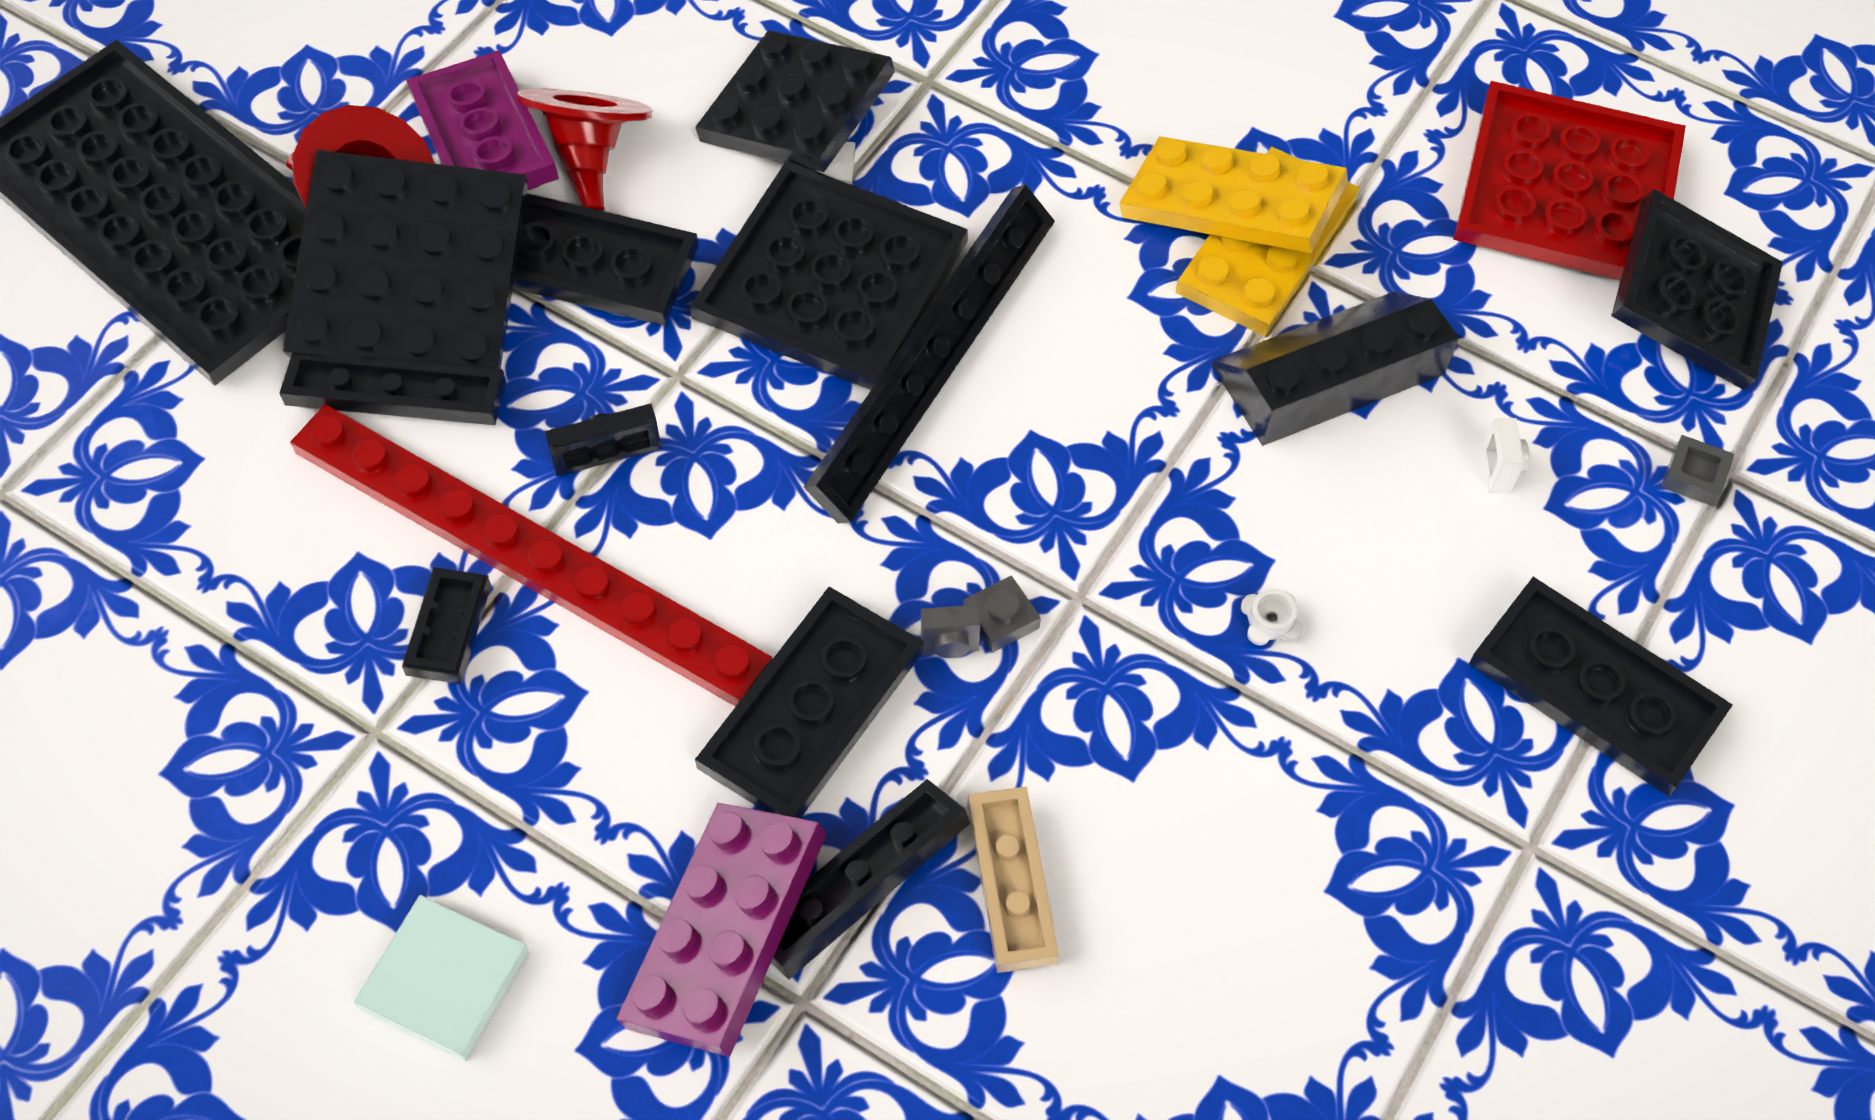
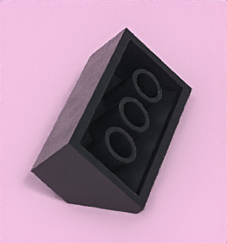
[1212,292,1459,446]

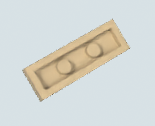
[968,786,1059,973]

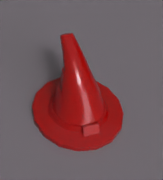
[517,88,653,211]
[286,105,436,209]

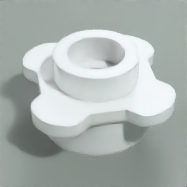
[1241,589,1303,645]

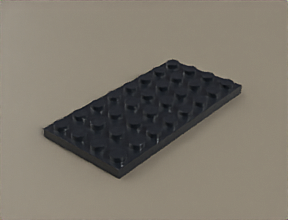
[0,40,306,386]

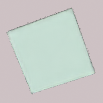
[353,895,529,1061]

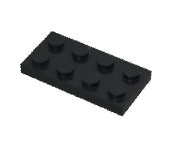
[513,193,699,326]
[1469,576,1733,797]
[695,586,924,819]

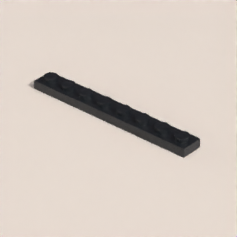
[803,184,1055,524]

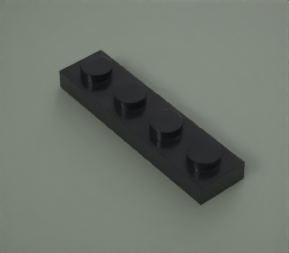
[279,353,506,425]
[771,779,971,980]

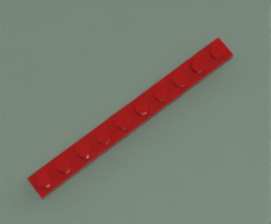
[290,404,773,707]

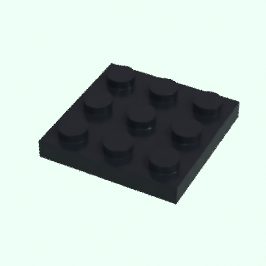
[695,30,895,172]
[1611,189,1783,389]

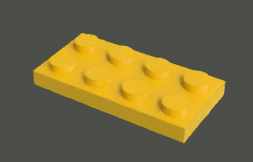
[1119,136,1348,253]
[1175,146,1360,337]

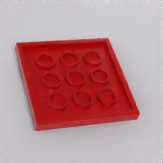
[1453,81,1686,280]

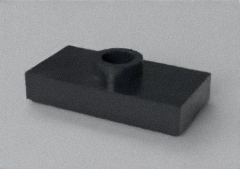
[544,403,662,476]
[402,567,492,684]

